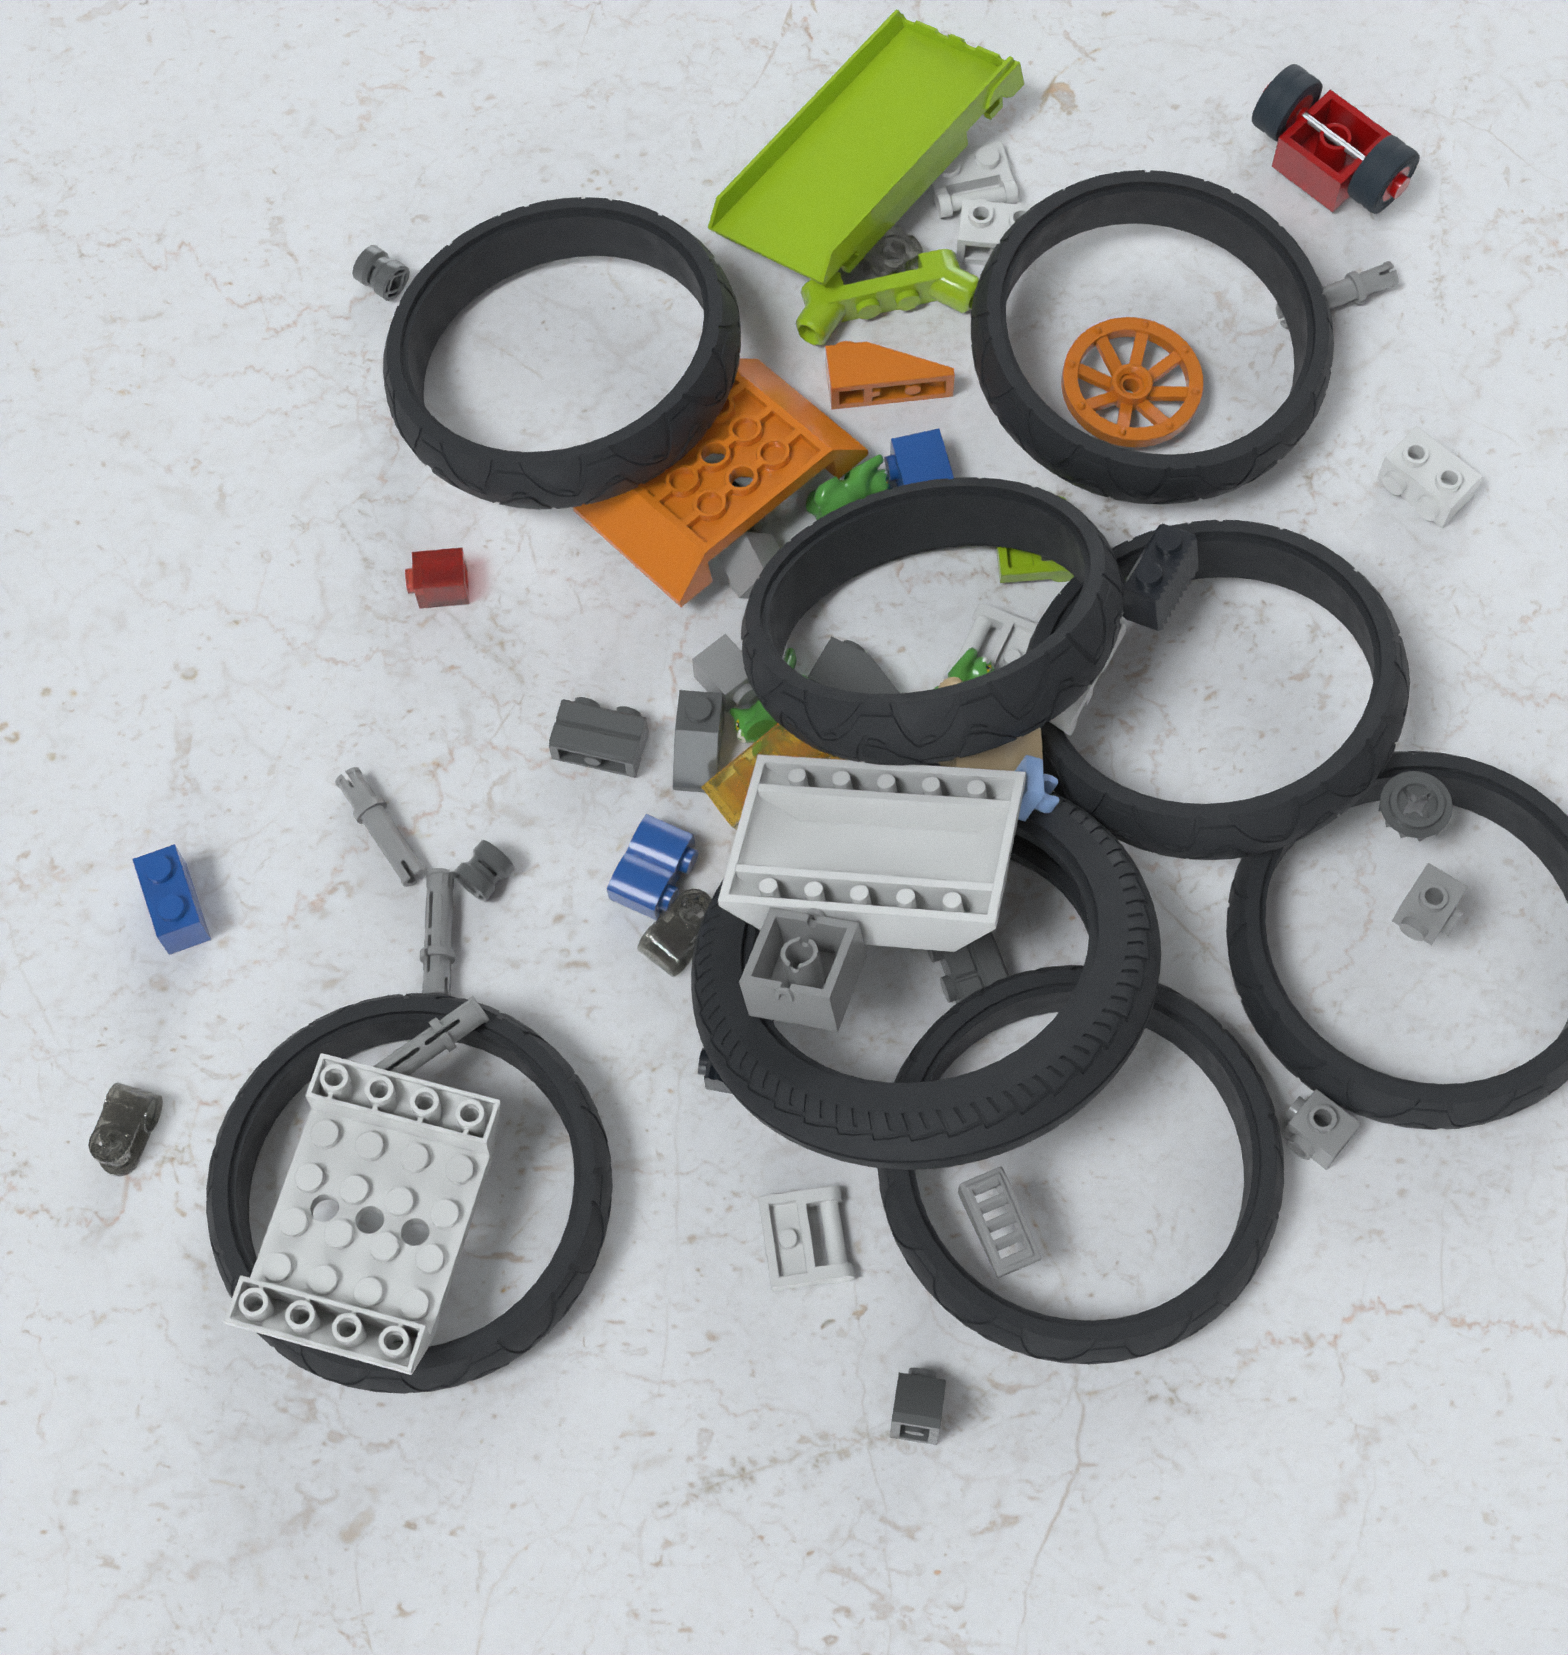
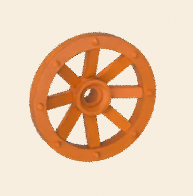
[1061,317,1203,448]

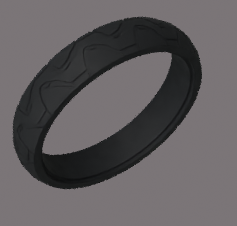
[970,170,1334,505]
[383,197,741,510]
[741,477,1124,765]
[1026,520,1410,860]
[1226,751,1568,1130]
[877,965,1284,1365]
[206,993,613,1394]

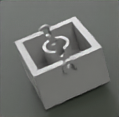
[739,907,867,1032]

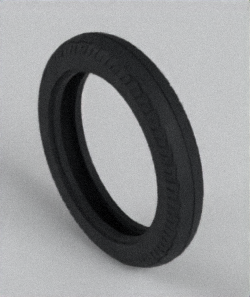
[691,791,1161,1170]

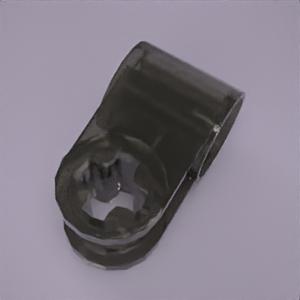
[637,889,712,977]
[88,1082,163,1177]

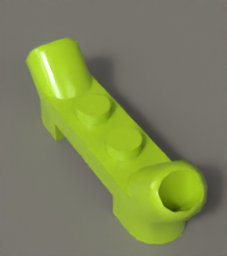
[795,249,979,346]

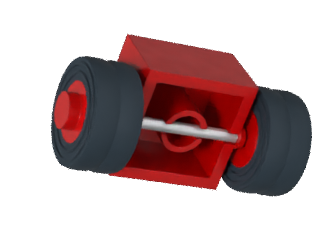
[1252,64,1420,214]

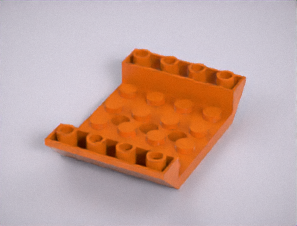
[572,358,869,607]

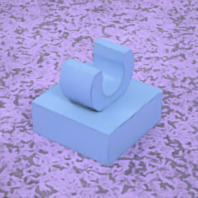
[1015,755,1059,821]

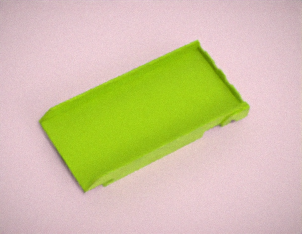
[708,9,1024,285]

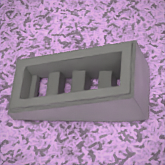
[958,1166,1041,1279]

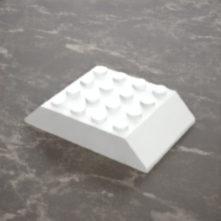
[718,754,1026,952]

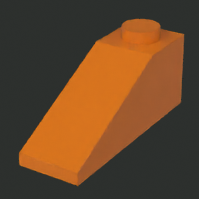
[825,341,955,410]

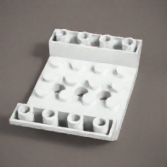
[223,1053,501,1375]

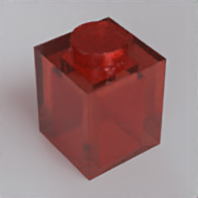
[405,547,470,609]

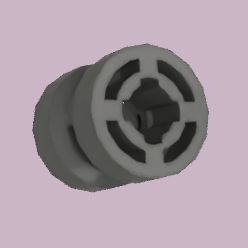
[352,245,410,301]
[453,840,515,902]

